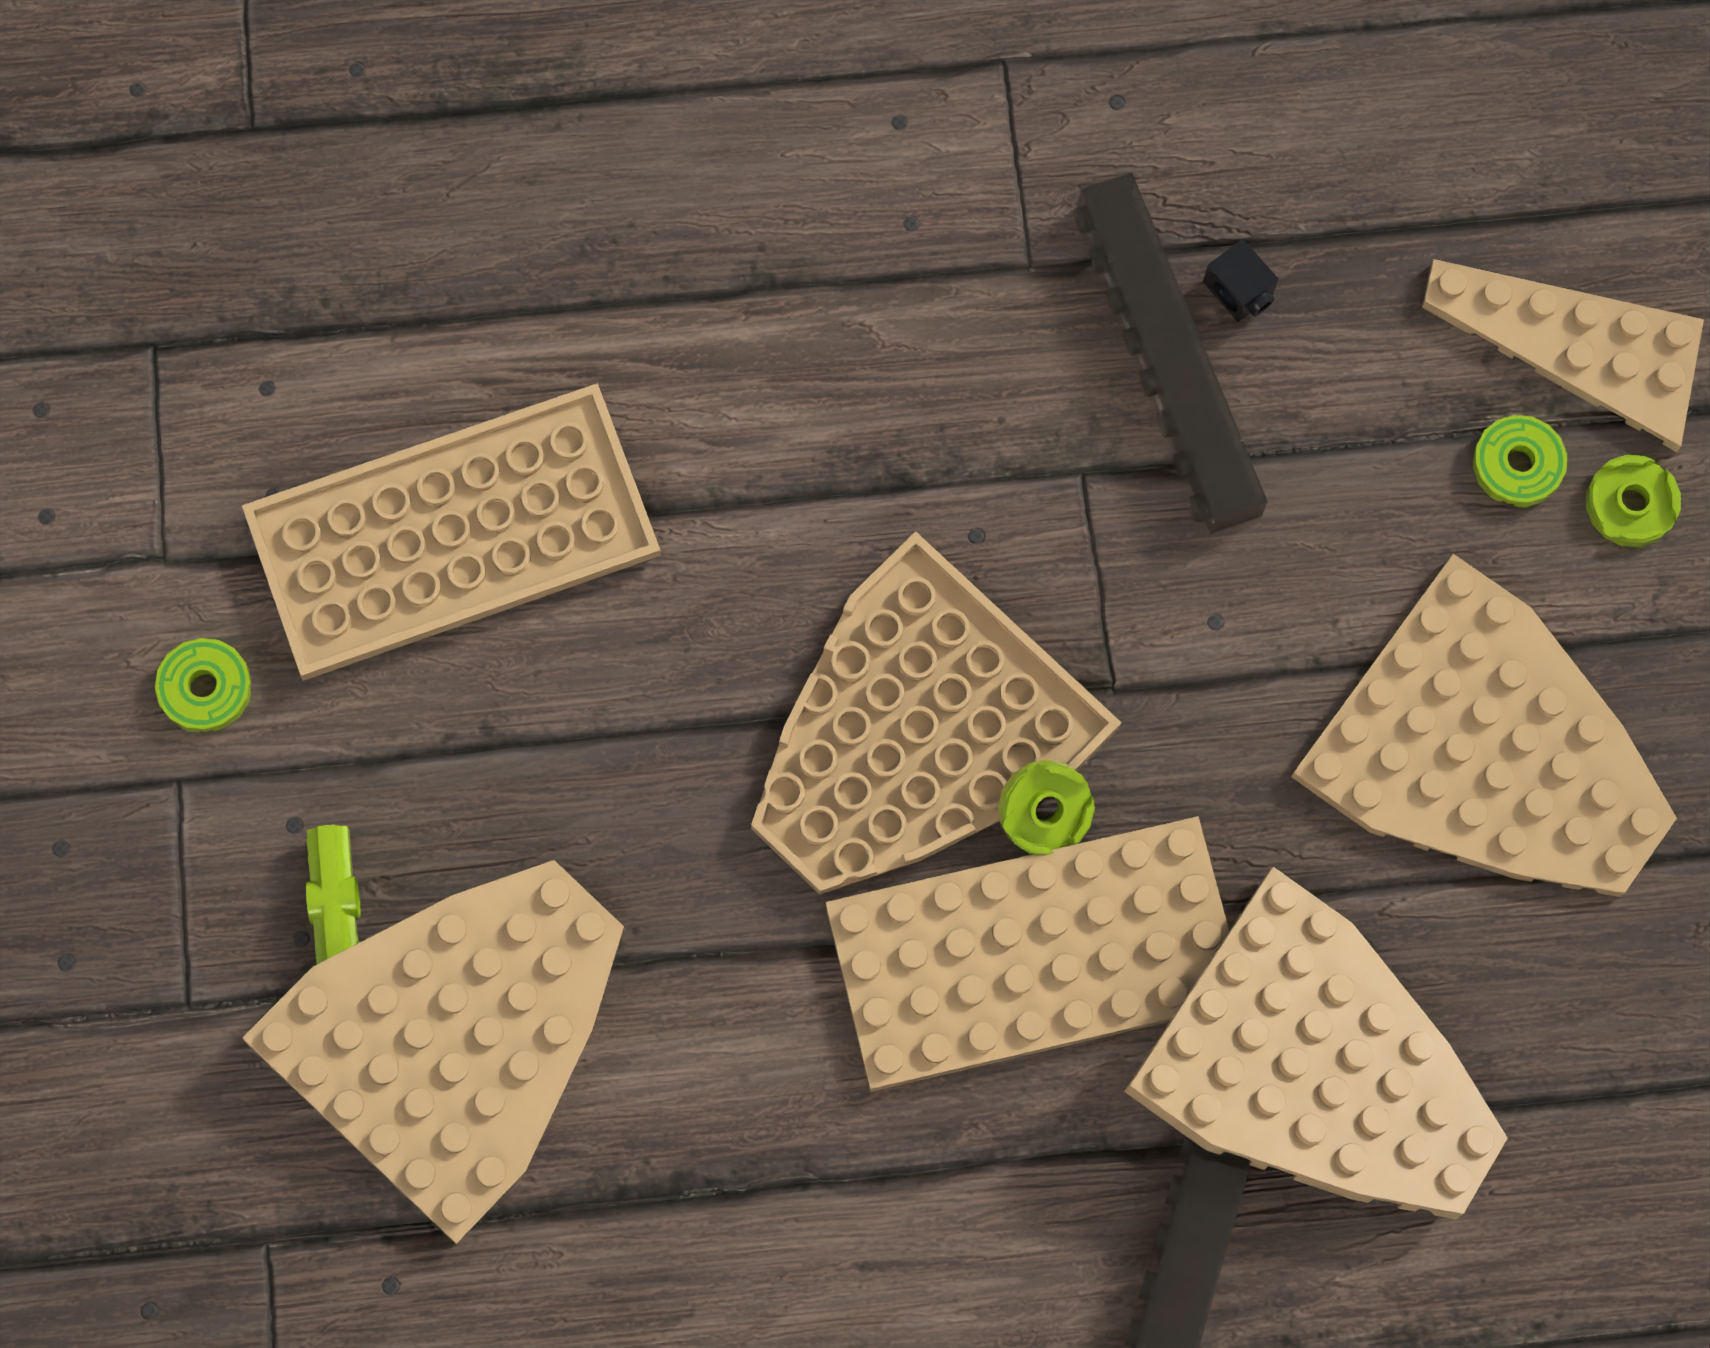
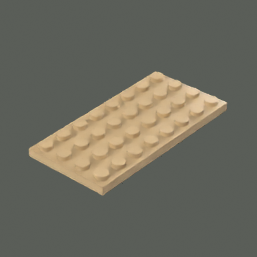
[242,383,661,681]
[825,816,1229,1092]

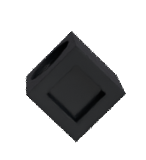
[1203,239,1279,322]

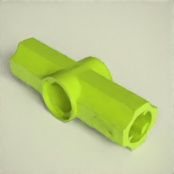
[306,824,361,965]

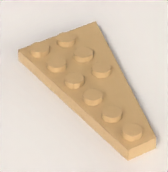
[1422,259,1704,452]

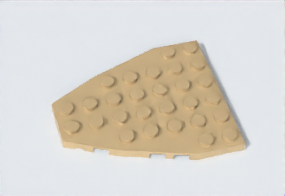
[751,531,1122,895]
[1291,554,1677,897]
[242,860,624,1244]
[1124,867,1508,1220]

